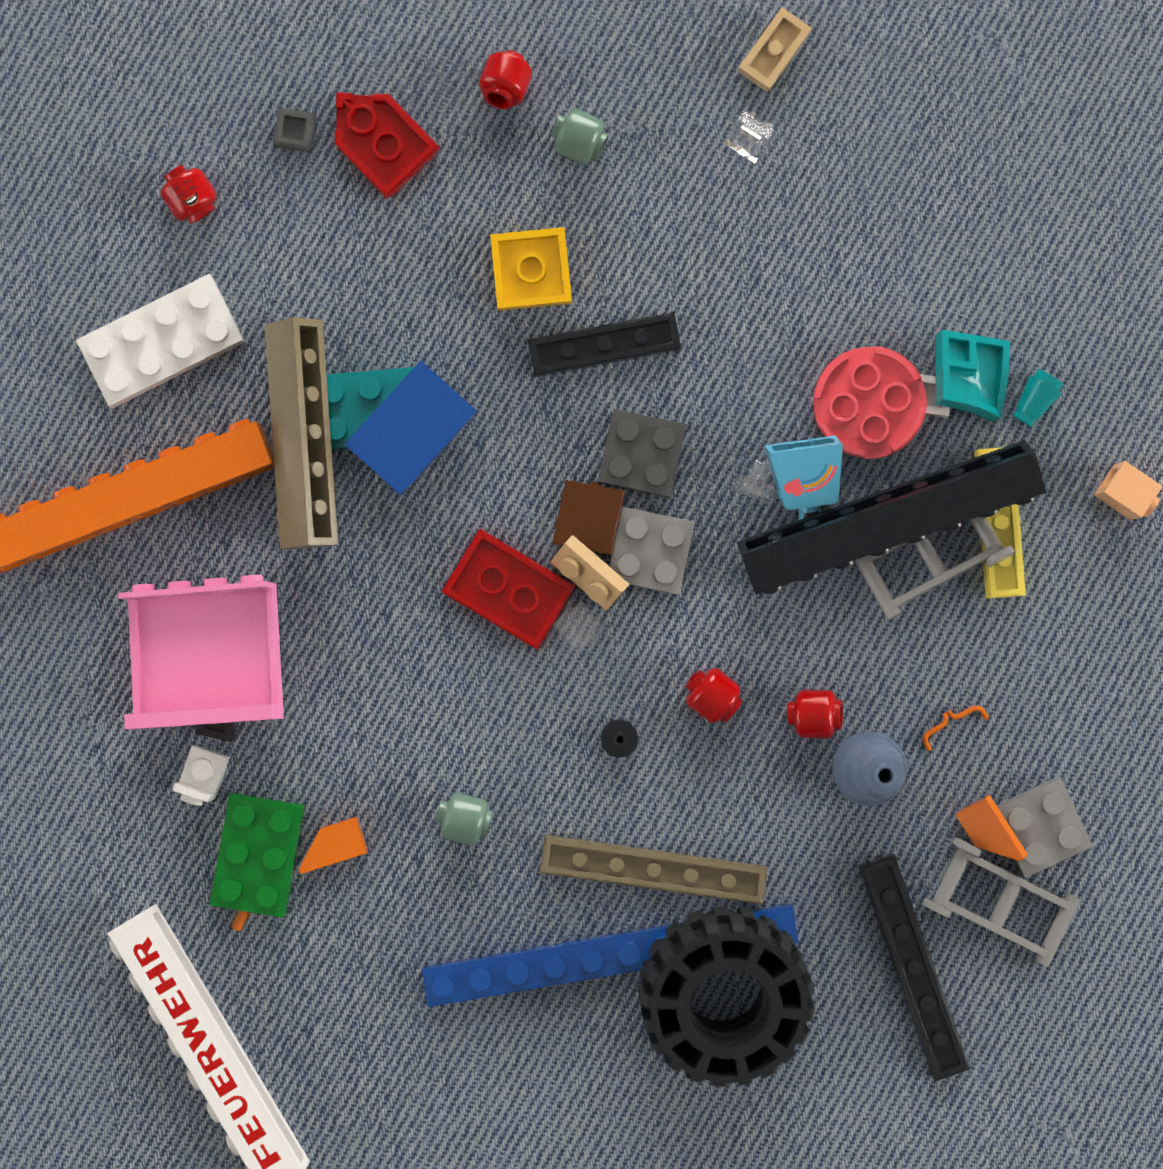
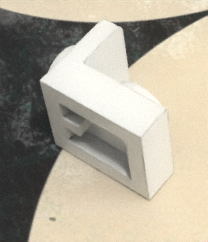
[172,745,230,806]

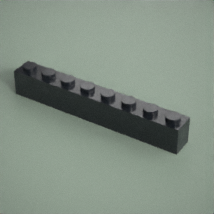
[737,440,1047,595]

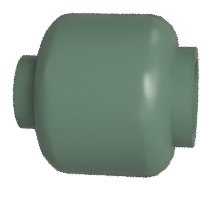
[551,108,609,165]
[435,792,493,846]

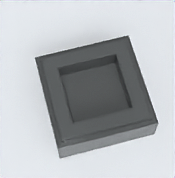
[272,107,317,153]

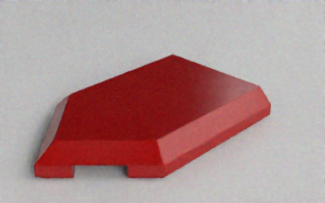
[335,92,440,199]

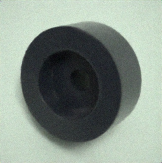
[601,719,638,758]

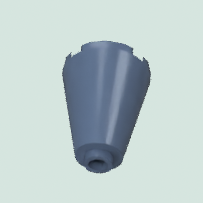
[833,731,907,806]

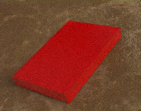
[441,529,576,650]

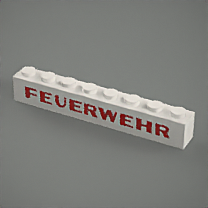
[107,904,310,1169]

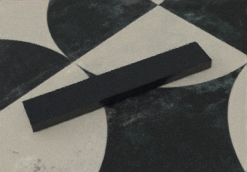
[857,853,970,1082]

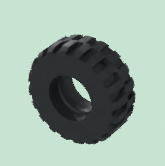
[638,906,815,1087]

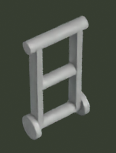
[855,517,1015,620]
[922,837,1081,967]

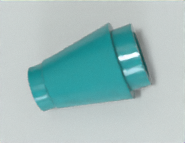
[1012,369,1064,427]

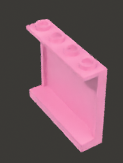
[118,575,284,730]

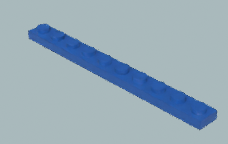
[422,904,799,1007]

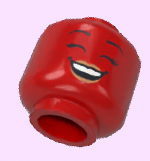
[160,165,217,224]

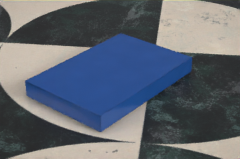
[345,360,477,496]

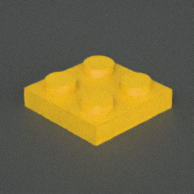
[490,227,572,311]

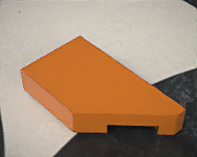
[955,795,1028,861]
[299,816,368,874]

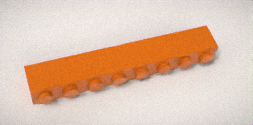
[0,419,274,574]

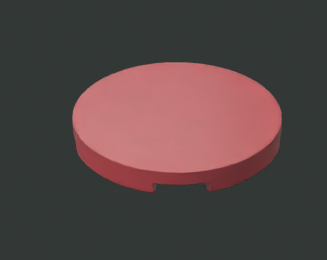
[813,346,927,459]

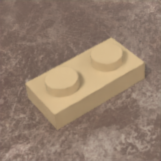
[738,7,812,93]
[550,535,629,611]

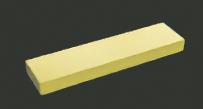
[974,448,1026,598]

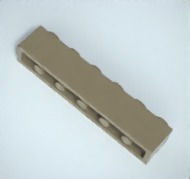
[265,317,338,549]

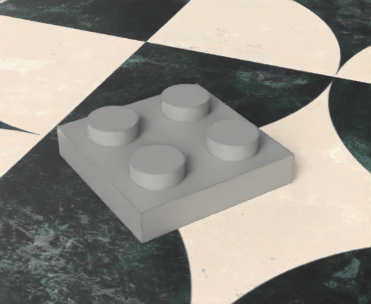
[609,507,695,595]
[996,777,1093,878]

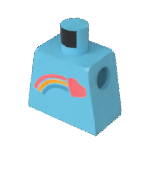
[765,435,843,520]

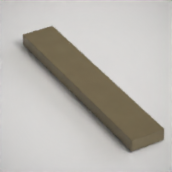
[540,834,768,905]

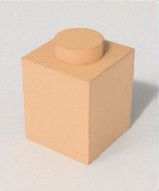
[1094,461,1163,520]

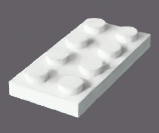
[76,274,245,408]

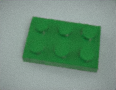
[209,792,306,918]

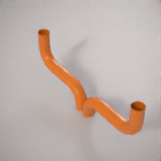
[923,705,989,752]

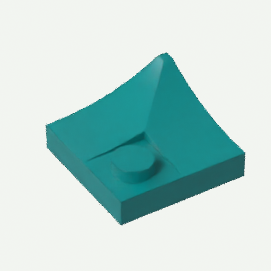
[935,330,1010,422]

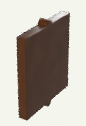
[553,480,626,555]

